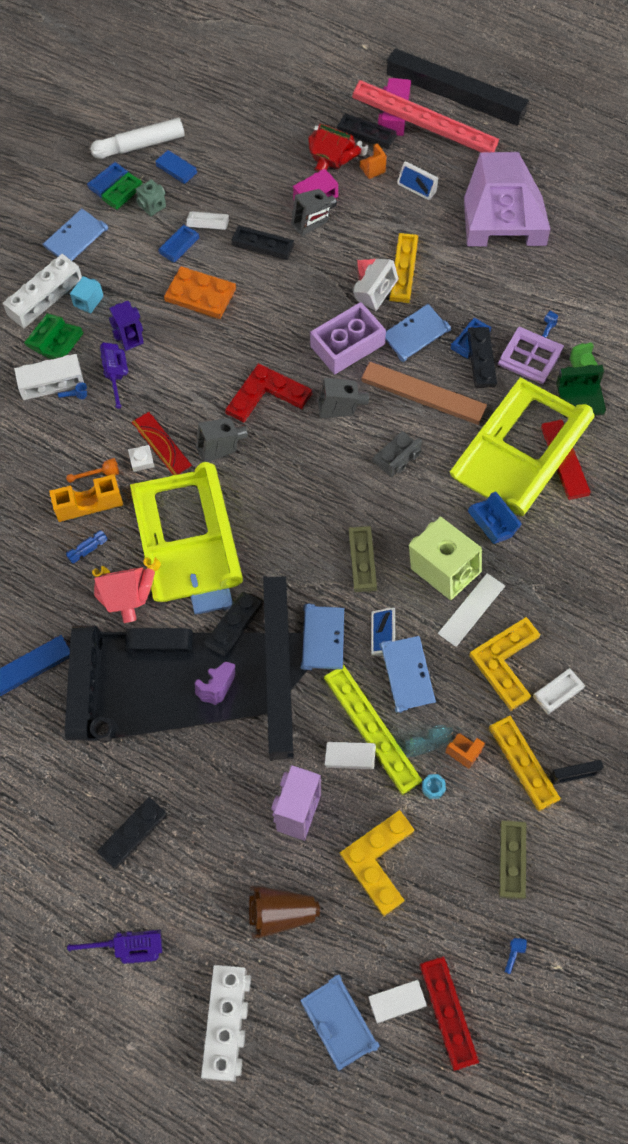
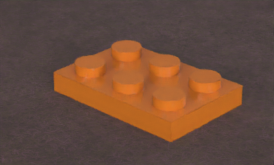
[164,266,236,319]

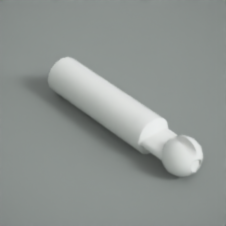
[90,118,184,159]

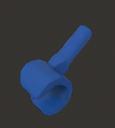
[542,311,558,338]
[58,382,87,399]
[504,938,527,974]

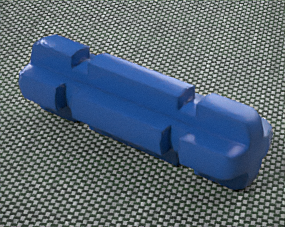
[66,530,107,563]

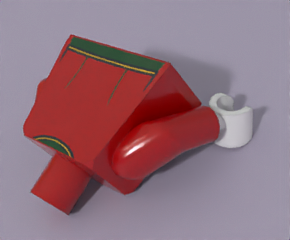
[308,123,368,172]

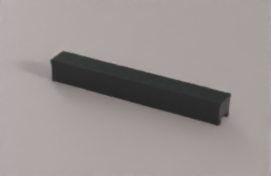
[386,48,529,126]
[263,576,294,761]

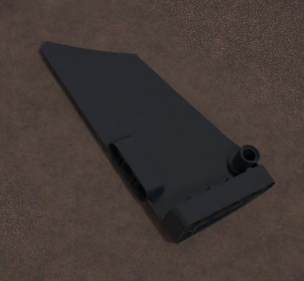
[65,625,308,743]

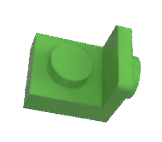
[569,342,597,367]

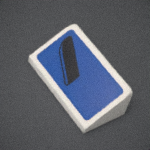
[397,161,438,200]
[371,608,395,656]

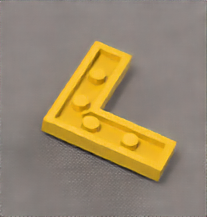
[469,617,540,711]
[340,810,415,917]

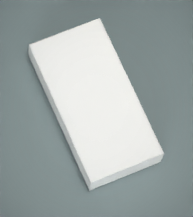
[187,211,229,230]
[533,668,585,715]
[325,742,376,769]
[368,980,427,1024]

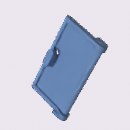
[42,209,108,261]
[385,304,451,362]
[190,574,234,615]
[301,604,344,670]
[379,636,436,713]
[300,974,380,1071]

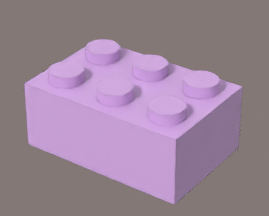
[310,302,386,375]
[271,766,321,841]

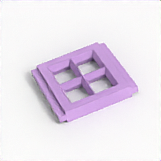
[498,327,564,385]

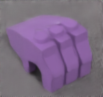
[195,662,235,705]

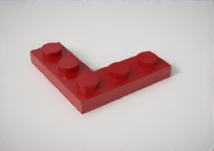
[225,363,312,423]

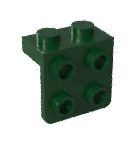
[556,365,606,418]

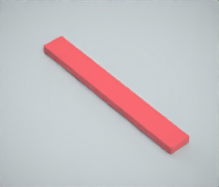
[352,80,499,152]

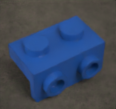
[467,492,521,544]

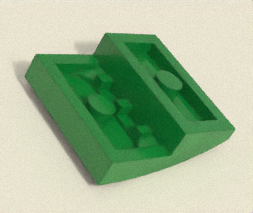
[24,313,84,359]

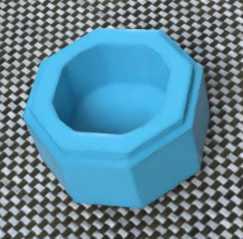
[422,774,446,799]

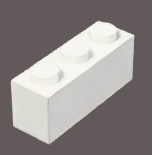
[14,354,84,400]

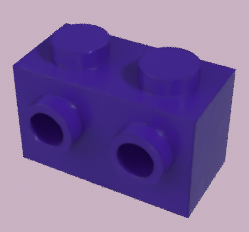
[108,300,144,351]

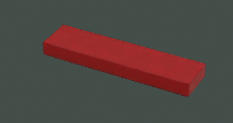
[541,419,590,500]
[419,956,479,1071]

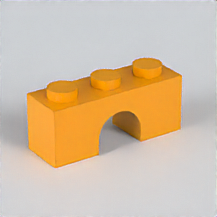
[49,474,123,522]

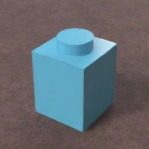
[70,276,104,314]

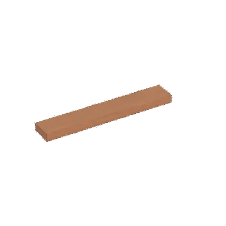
[361,362,487,425]

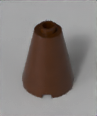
[249,885,320,939]

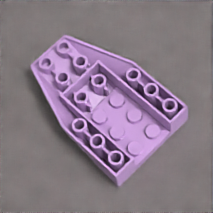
[464,152,550,246]

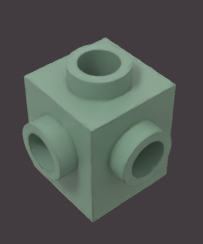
[136,179,166,216]

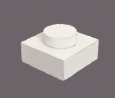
[128,445,154,472]

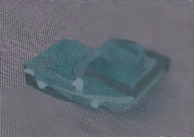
[404,725,453,757]

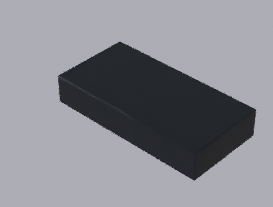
[550,760,604,785]

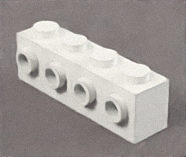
[3,254,82,328]
[201,965,251,1082]

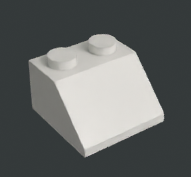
[353,259,399,311]

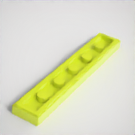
[324,665,423,795]

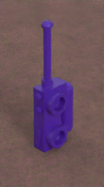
[100,342,128,409]
[67,929,163,964]

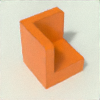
[360,144,387,179]
[445,733,485,769]

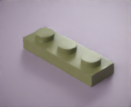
[349,526,377,592]
[499,820,526,900]

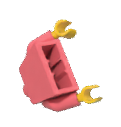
[92,557,161,623]

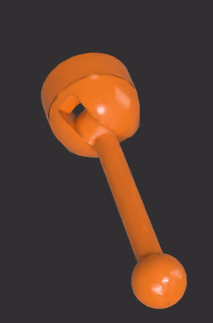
[66,458,119,483]

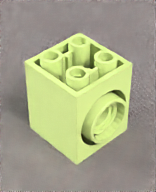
[409,516,482,600]

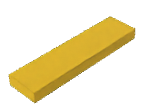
[390,233,419,303]
[489,715,561,812]

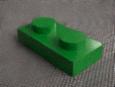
[101,172,142,210]

